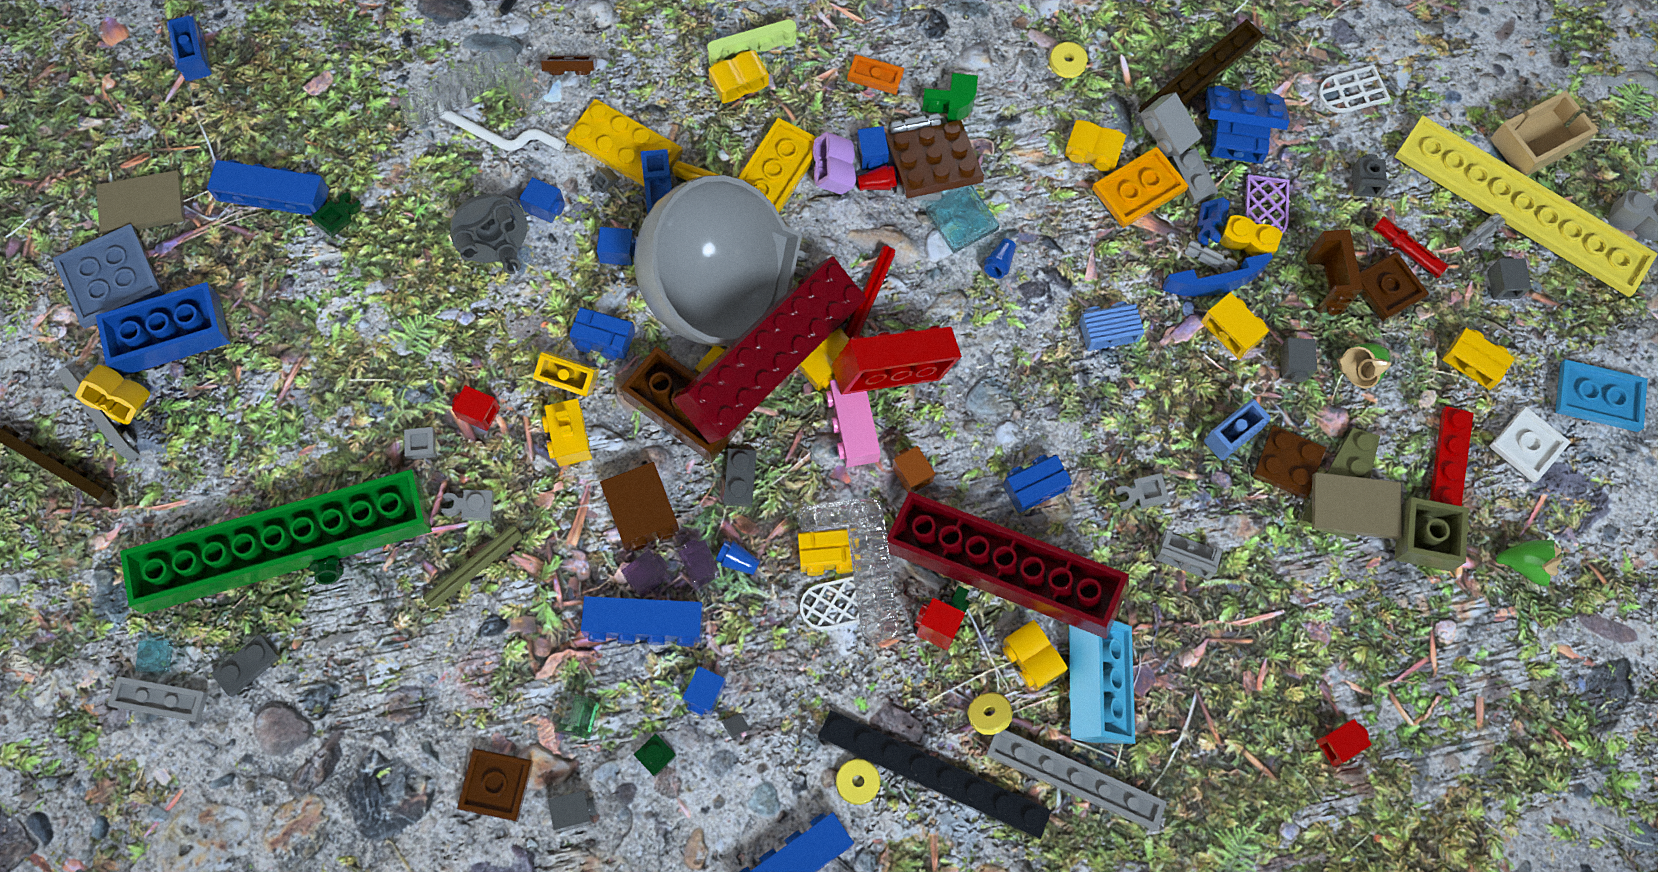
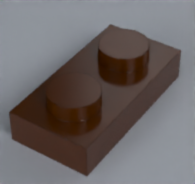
[541,55,597,75]

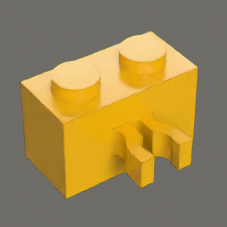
[542,398,592,467]

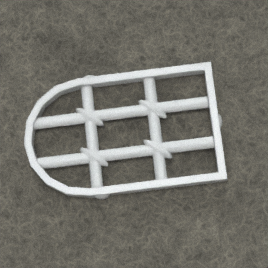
[1318,65,1391,113]

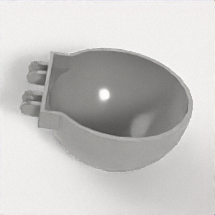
[634,175,810,346]

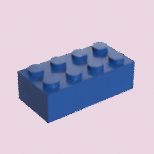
[95,282,231,376]

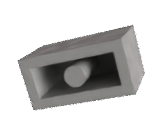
[1140,92,1202,157]

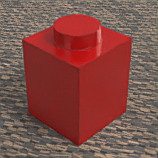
[452,385,500,431]
[1316,718,1372,767]

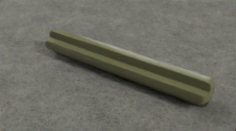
[423,525,522,609]

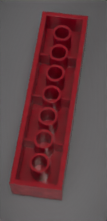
[673,256,867,443]
[885,491,1129,639]

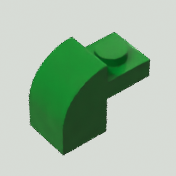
[922,73,978,123]

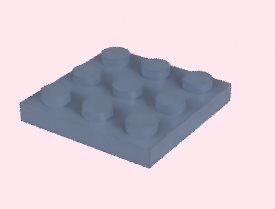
[52,224,164,329]

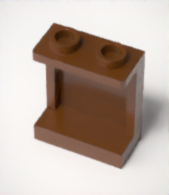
[1306,229,1363,315]
[600,461,679,551]

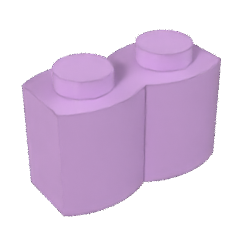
[813,131,856,195]

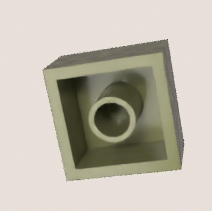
[1394,497,1469,571]

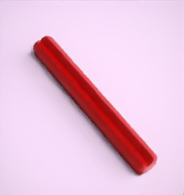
[844,245,896,339]

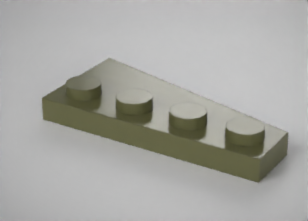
[1297,427,1380,540]

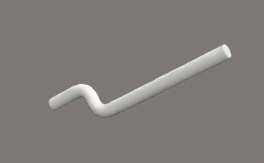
[414,94,566,152]

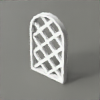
[800,573,879,631]

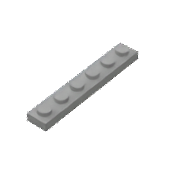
[986,730,1167,831]

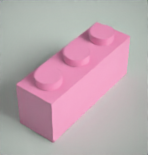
[826,380,880,468]

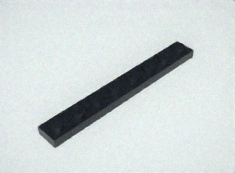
[818,710,1052,840]

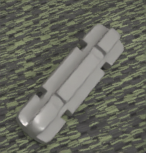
[890,113,941,134]
[1459,213,1505,252]
[1185,240,1238,273]

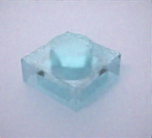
[135,641,173,673]

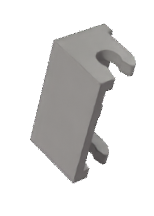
[1154,529,1223,580]

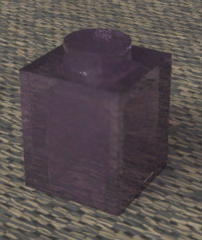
[678,539,721,589]
[621,550,669,599]

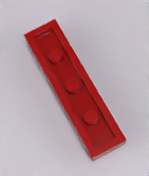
[1429,406,1474,507]

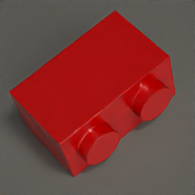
[914,598,965,651]

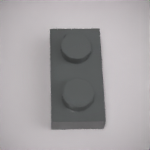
[723,448,757,508]
[211,634,281,697]

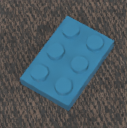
[1555,359,1648,432]

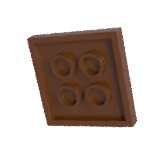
[886,120,984,199]

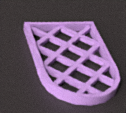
[1245,175,1290,233]

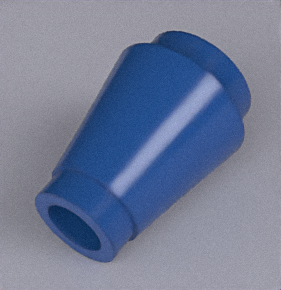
[984,238,1016,279]
[716,539,760,575]

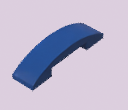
[641,149,672,213]
[1162,253,1273,297]

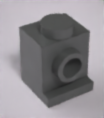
[1352,154,1389,198]

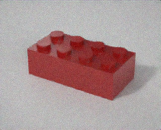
[832,325,962,395]

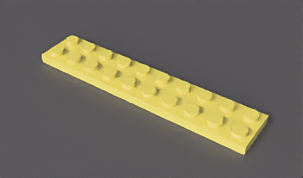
[1394,115,1658,297]

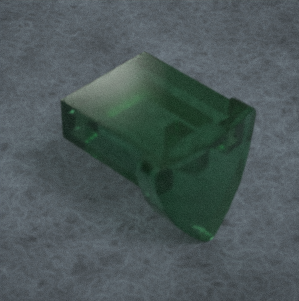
[554,694,599,739]

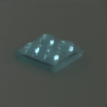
[926,185,1000,254]

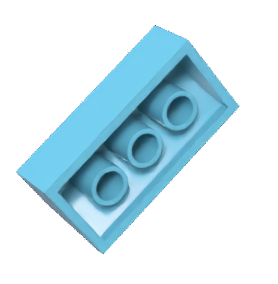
[1068,621,1135,744]

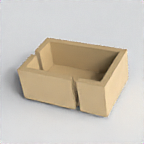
[1490,91,1599,176]

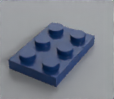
[1205,85,1290,130]

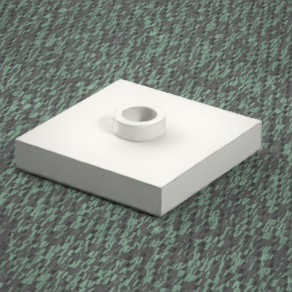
[1489,406,1571,483]

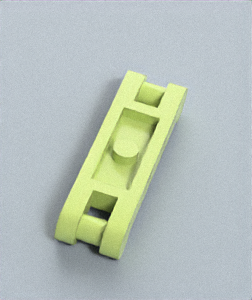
[707,20,797,67]

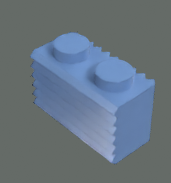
[1079,301,1144,352]
[1204,399,1270,460]

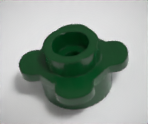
[309,558,344,585]

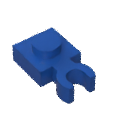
[1197,197,1230,246]

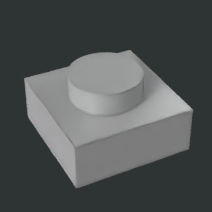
[404,427,436,460]

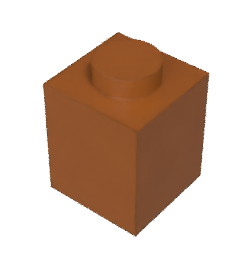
[892,446,936,493]

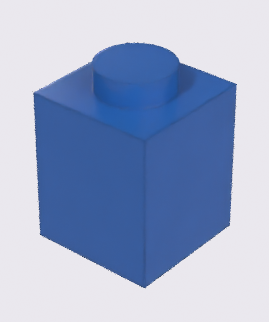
[857,126,889,170]
[519,177,565,223]
[597,227,636,265]
[682,666,727,717]

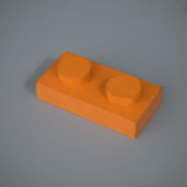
[847,54,905,95]

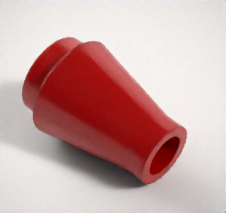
[858,164,897,191]

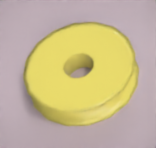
[1049,42,1088,78]
[967,692,1013,735]
[836,758,881,805]

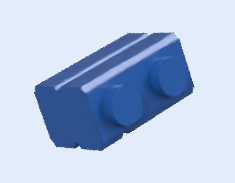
[167,15,212,81]
[1210,120,1271,164]
[570,307,635,360]
[1003,454,1072,513]

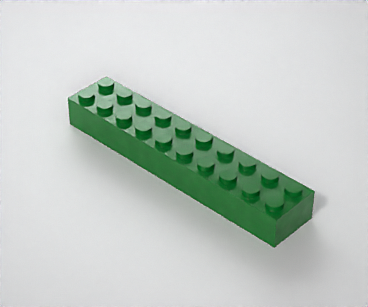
[120,469,432,614]

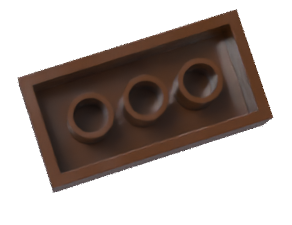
[621,346,746,463]

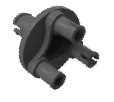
[450,191,528,274]

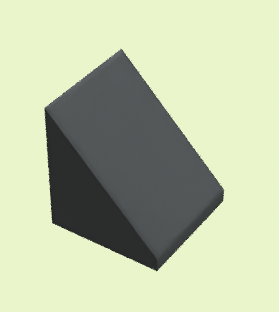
[591,168,620,193]
[722,713,750,740]

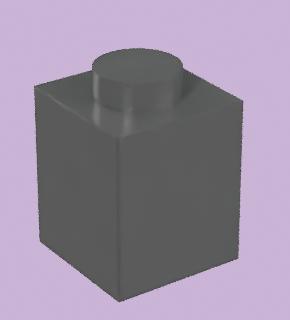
[1487,256,1532,300]
[1279,338,1317,382]
[548,790,597,833]

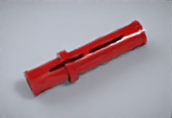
[1372,216,1449,279]

